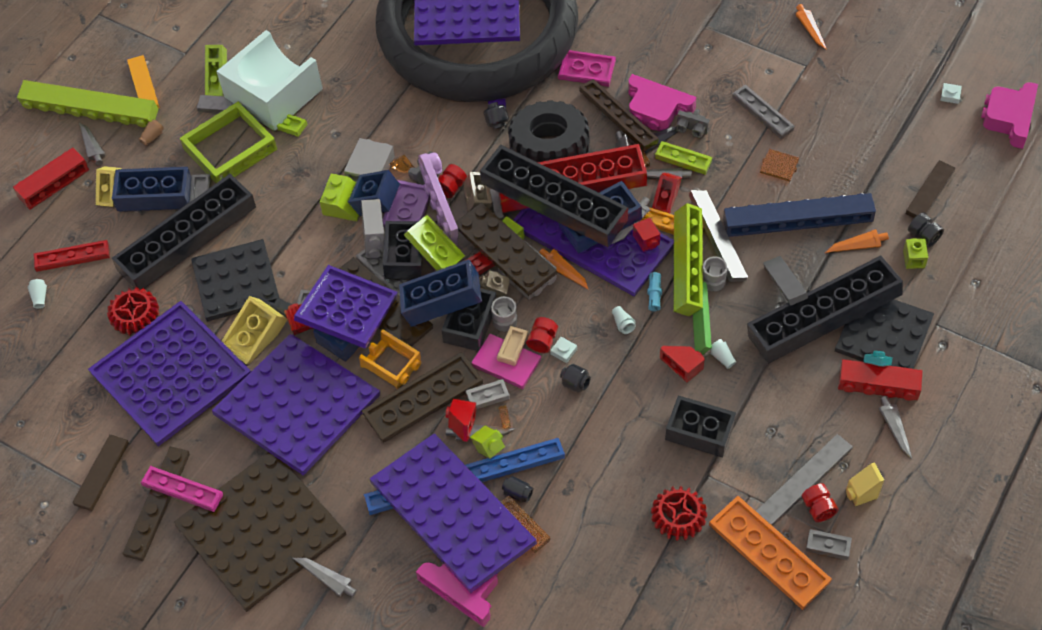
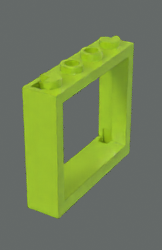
[180,102,277,183]

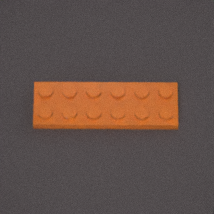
[709,496,832,610]

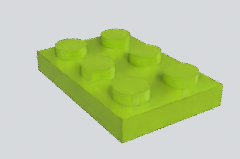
[404,215,465,271]

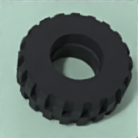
[508,100,590,163]

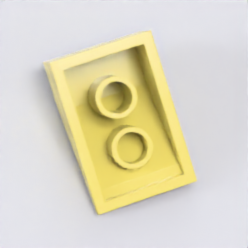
[222,296,288,365]

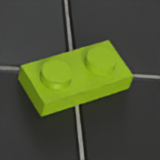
[277,114,308,137]

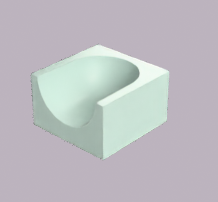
[217,30,323,131]

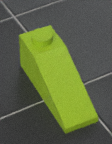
[205,45,227,96]

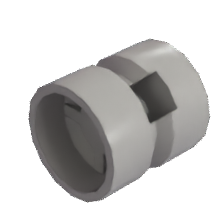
[703,256,728,291]
[491,296,517,332]

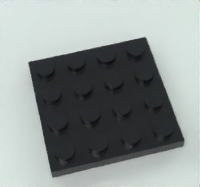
[191,239,280,322]
[834,299,934,369]

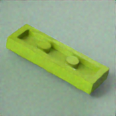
[655,141,712,175]

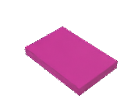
[558,50,616,87]
[471,334,541,389]

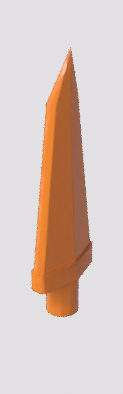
[795,4,827,50]
[825,229,889,253]
[539,248,589,290]

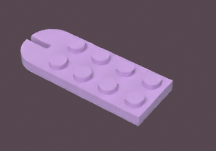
[418,152,458,245]

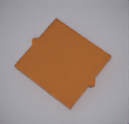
[760,149,800,182]

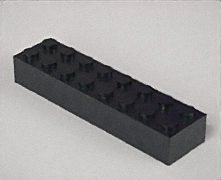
[480,144,628,247]
[112,174,256,290]
[747,255,903,364]

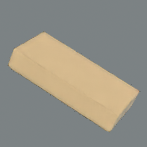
[497,326,529,366]

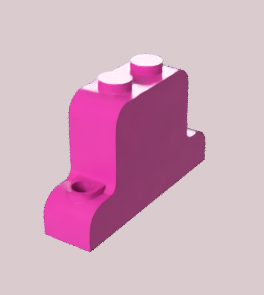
[628,74,697,131]
[981,82,1038,149]
[416,563,498,627]

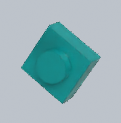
[864,351,893,366]

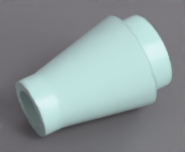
[27,279,47,309]
[612,306,636,334]
[710,339,736,369]

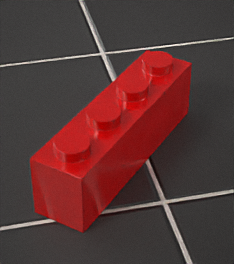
[13,147,89,210]
[838,359,923,401]

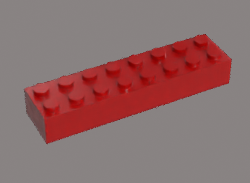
[498,144,647,213]

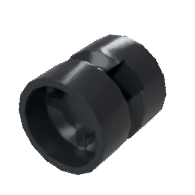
[908,212,944,248]

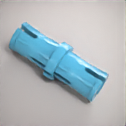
[647,272,662,311]

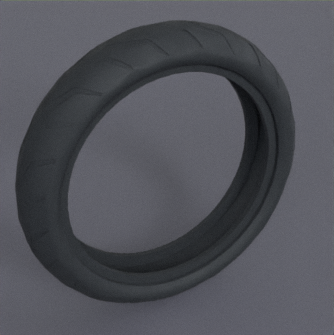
[375,0,578,102]

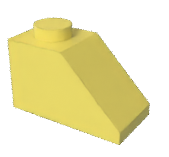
[96,167,122,207]
[846,462,884,506]

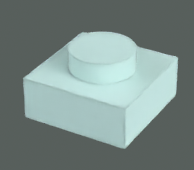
[941,83,962,104]
[550,337,577,363]

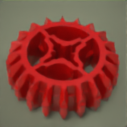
[107,287,159,336]
[651,486,707,541]

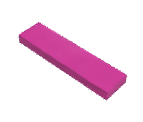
[141,466,223,512]

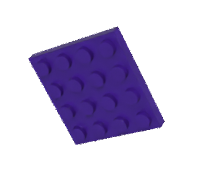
[294,265,398,349]

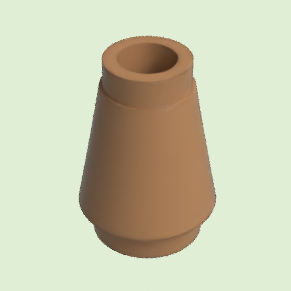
[139,119,164,146]

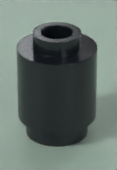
[502,476,534,503]

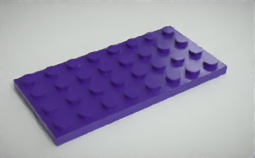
[513,208,674,297]
[370,433,537,593]

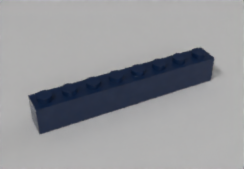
[723,193,876,237]

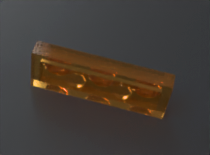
[501,496,550,553]

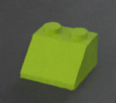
[320,174,359,221]

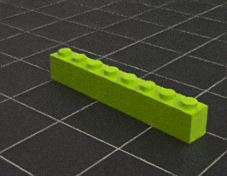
[17,80,159,127]

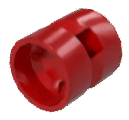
[438,164,467,199]
[526,317,558,354]
[801,483,839,523]

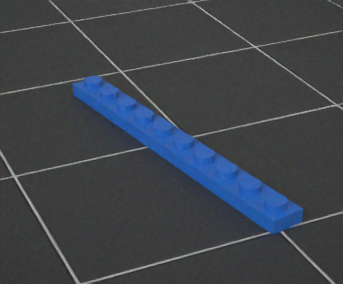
[364,438,565,515]

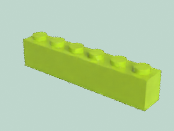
[674,203,703,317]

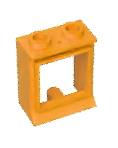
[359,329,421,390]

